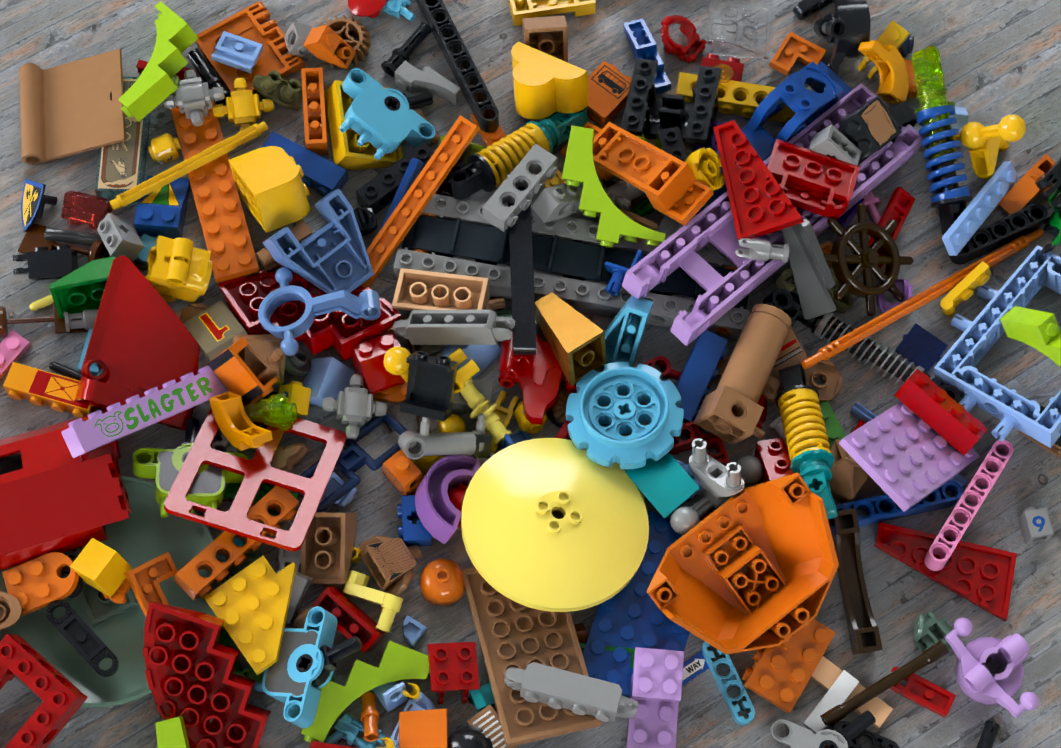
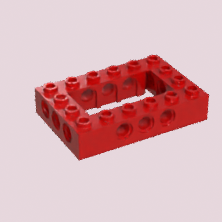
[0,634,88,748]

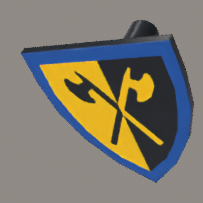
[21,179,58,232]

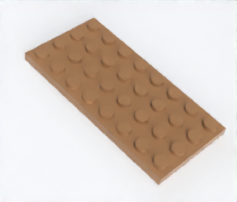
[462,567,602,747]

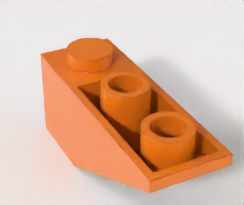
[998,154,1056,215]

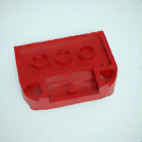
[767,139,860,220]

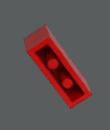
[312,586,387,653]

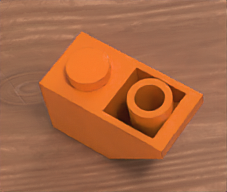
[303,25,357,69]

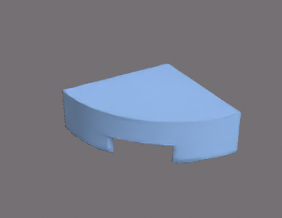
[403,615,427,649]

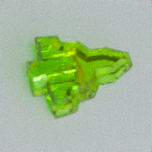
[244,393,297,431]

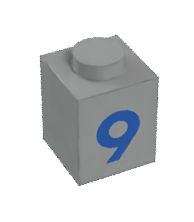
[1019,506,1054,544]

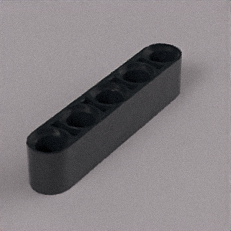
[949,203,1048,265]

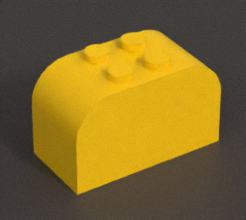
[228,146,310,233]

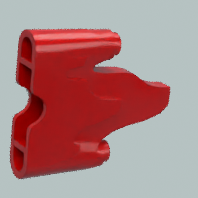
[498,331,577,425]

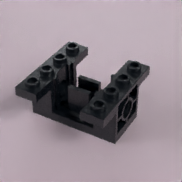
[620,58,722,146]

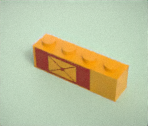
[3,362,98,418]

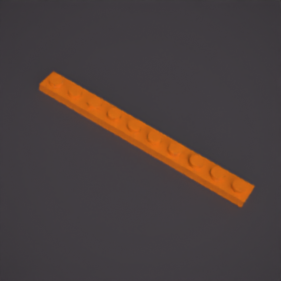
[360,115,480,289]

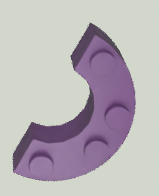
[415,455,482,544]

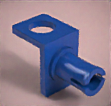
[604,250,644,296]

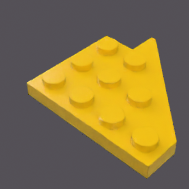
[204,555,297,675]

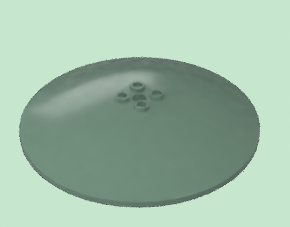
[0,476,223,708]

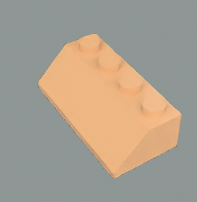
[392,268,491,311]

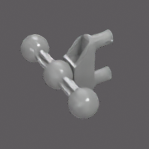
[670,438,764,535]

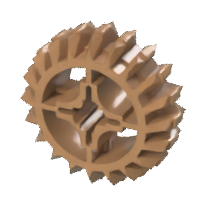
[320,15,371,70]

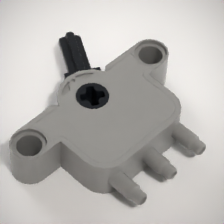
[770,710,876,748]

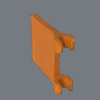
[399,708,448,748]

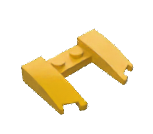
[508,0,596,26]

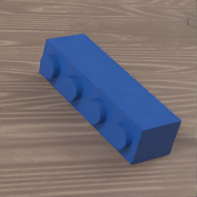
[261,131,348,197]
[675,330,728,423]

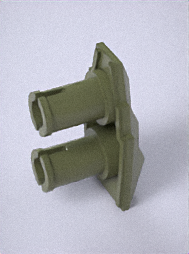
[252,70,302,111]

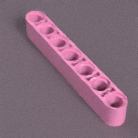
[924,440,1014,571]

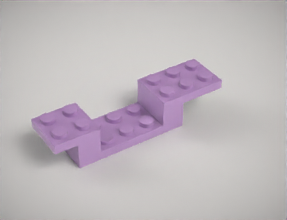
[626,647,684,748]

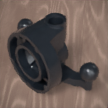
[814,0,870,75]

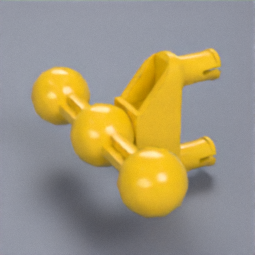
[924,114,1026,181]
[384,347,480,433]

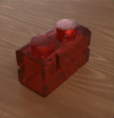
[61,190,113,230]

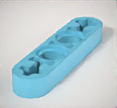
[702,641,755,725]

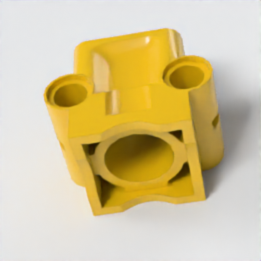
[146,235,212,303]

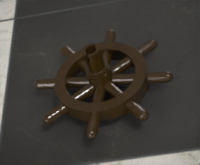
[823,203,913,316]

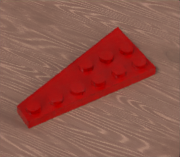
[874,522,1017,622]

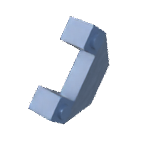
[263,189,374,294]

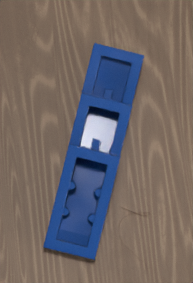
[623,18,671,94]

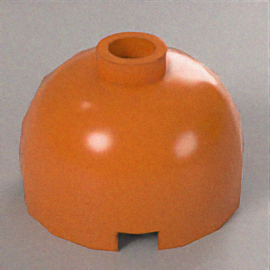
[419,558,465,607]

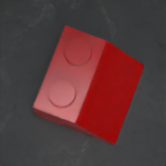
[351,332,406,394]

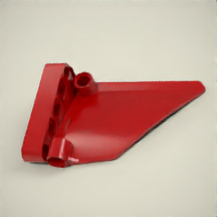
[74,255,200,431]

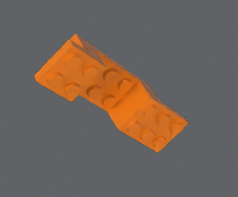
[560,122,714,226]

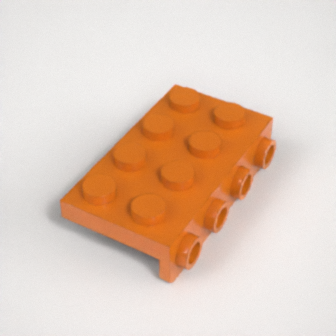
[741,619,836,714]

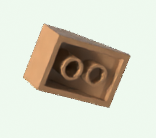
[301,512,356,584]

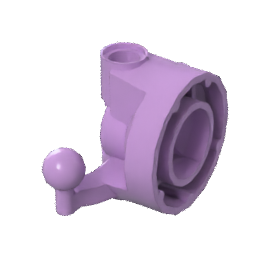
[944,618,1039,718]

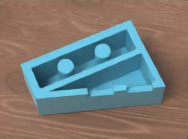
[604,295,653,367]

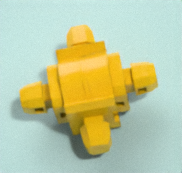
[213,78,274,131]

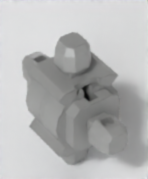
[163,69,225,126]
[322,375,387,439]

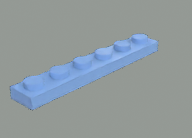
[942,161,1018,256]

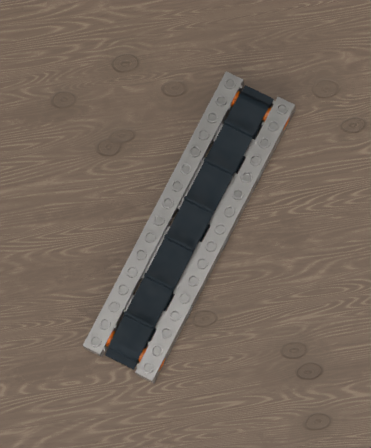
[393,194,750,340]

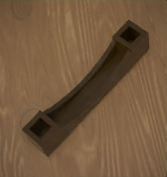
[828,508,883,655]

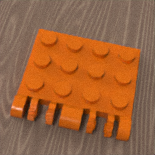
[195,1,306,94]

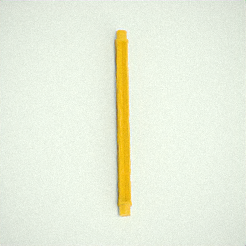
[109,121,268,210]

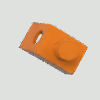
[381,450,424,496]

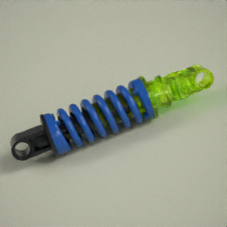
[911,46,972,235]

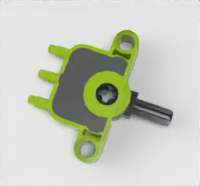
[132,417,249,518]

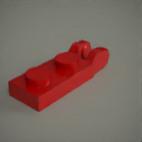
[889,667,956,718]

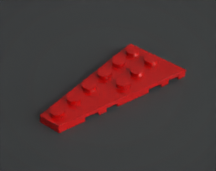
[713,120,805,240]

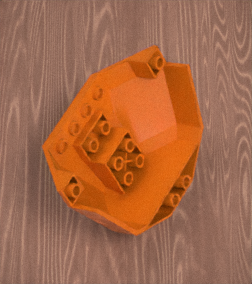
[646,473,839,655]

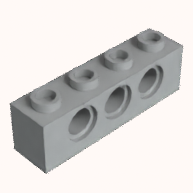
[482,143,558,232]
[531,178,606,223]

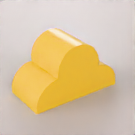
[511,42,589,120]

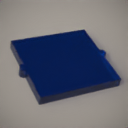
[895,323,948,372]

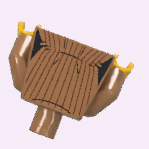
[351,535,421,610]

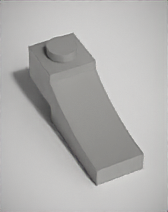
[394,61,461,105]

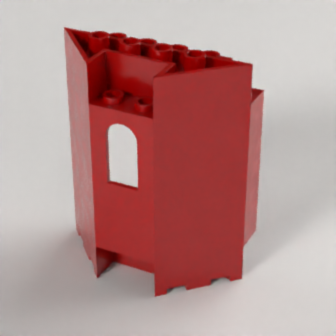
[0,410,132,571]

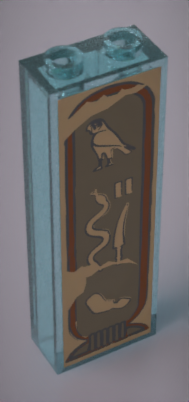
[95,77,151,204]

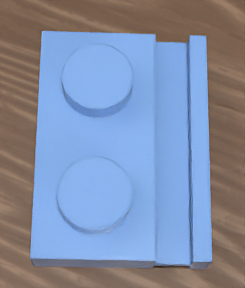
[211,31,264,73]

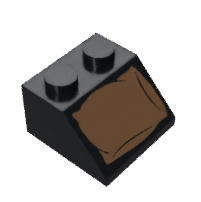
[838,95,902,160]

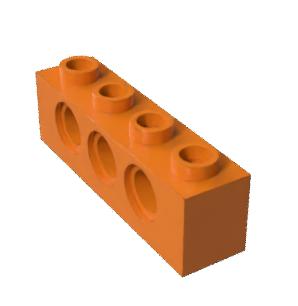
[301,67,329,156]

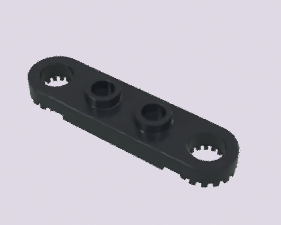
[46,600,119,677]

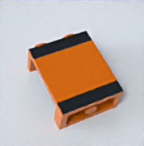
[208,337,278,406]

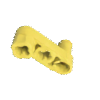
[342,570,404,633]

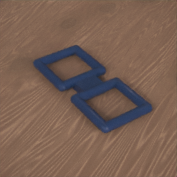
[297,411,413,512]

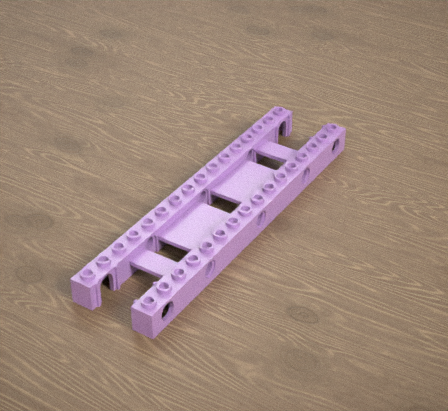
[622,83,924,346]

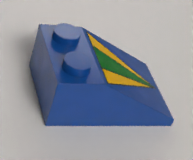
[134,176,191,239]

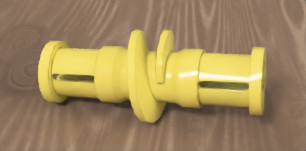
[458,378,512,445]

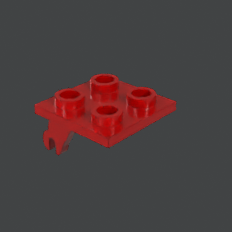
[427,642,480,705]

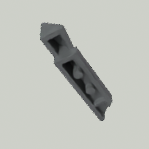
[782,218,837,320]

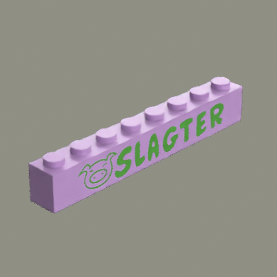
[61,366,229,458]

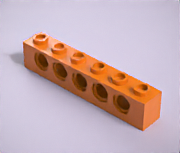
[174,486,300,601]

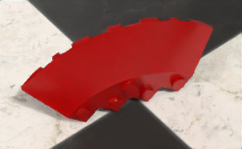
[218,270,401,361]
[143,601,272,748]

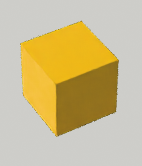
[70,538,133,597]

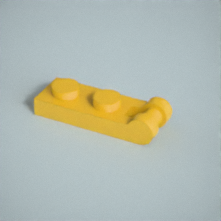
[940,261,991,317]

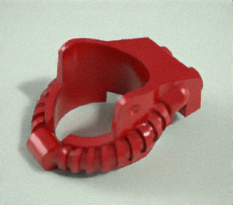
[661,15,707,63]

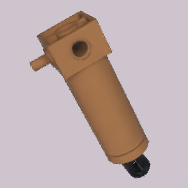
[694,288,793,445]

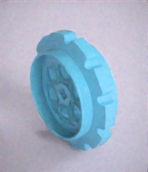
[566,362,684,469]

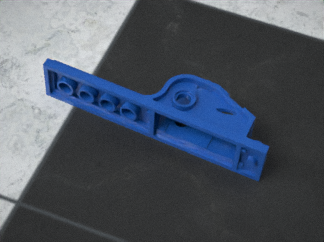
[697,61,852,214]

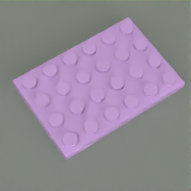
[839,402,980,512]

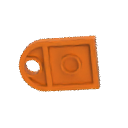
[2,552,79,617]

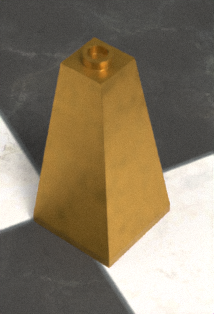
[535,292,607,386]

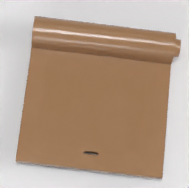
[19,49,126,165]

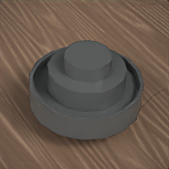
[285,349,312,377]

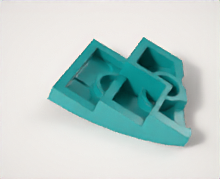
[624,453,700,519]

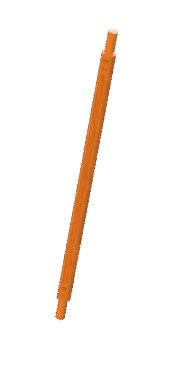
[801,228,1044,369]

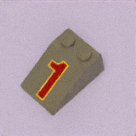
[183,300,248,363]

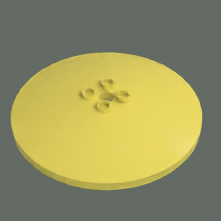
[461,438,649,612]

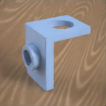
[371,681,408,712]

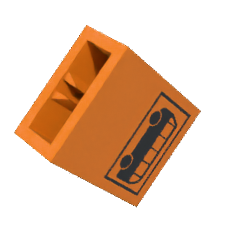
[587,60,632,128]

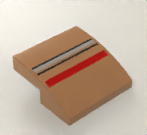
[771,326,809,380]

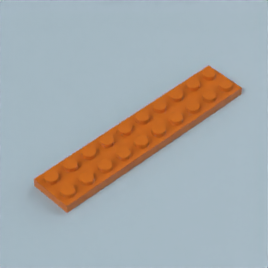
[171,100,260,283]

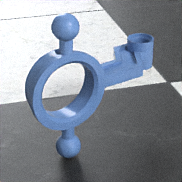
[258,267,381,356]

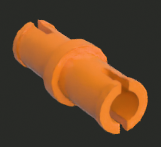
[360,692,380,742]

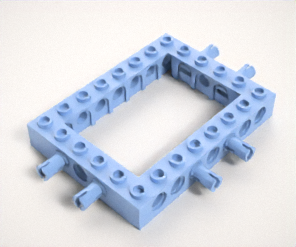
[934,245,1061,448]

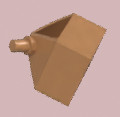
[522,15,568,62]
[233,334,286,385]
[829,439,869,504]

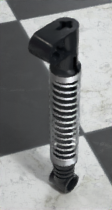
[785,292,960,403]

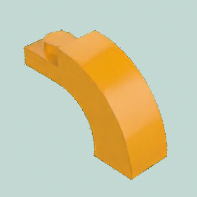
[858,40,909,105]
[209,391,273,451]

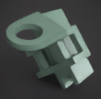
[913,610,954,652]

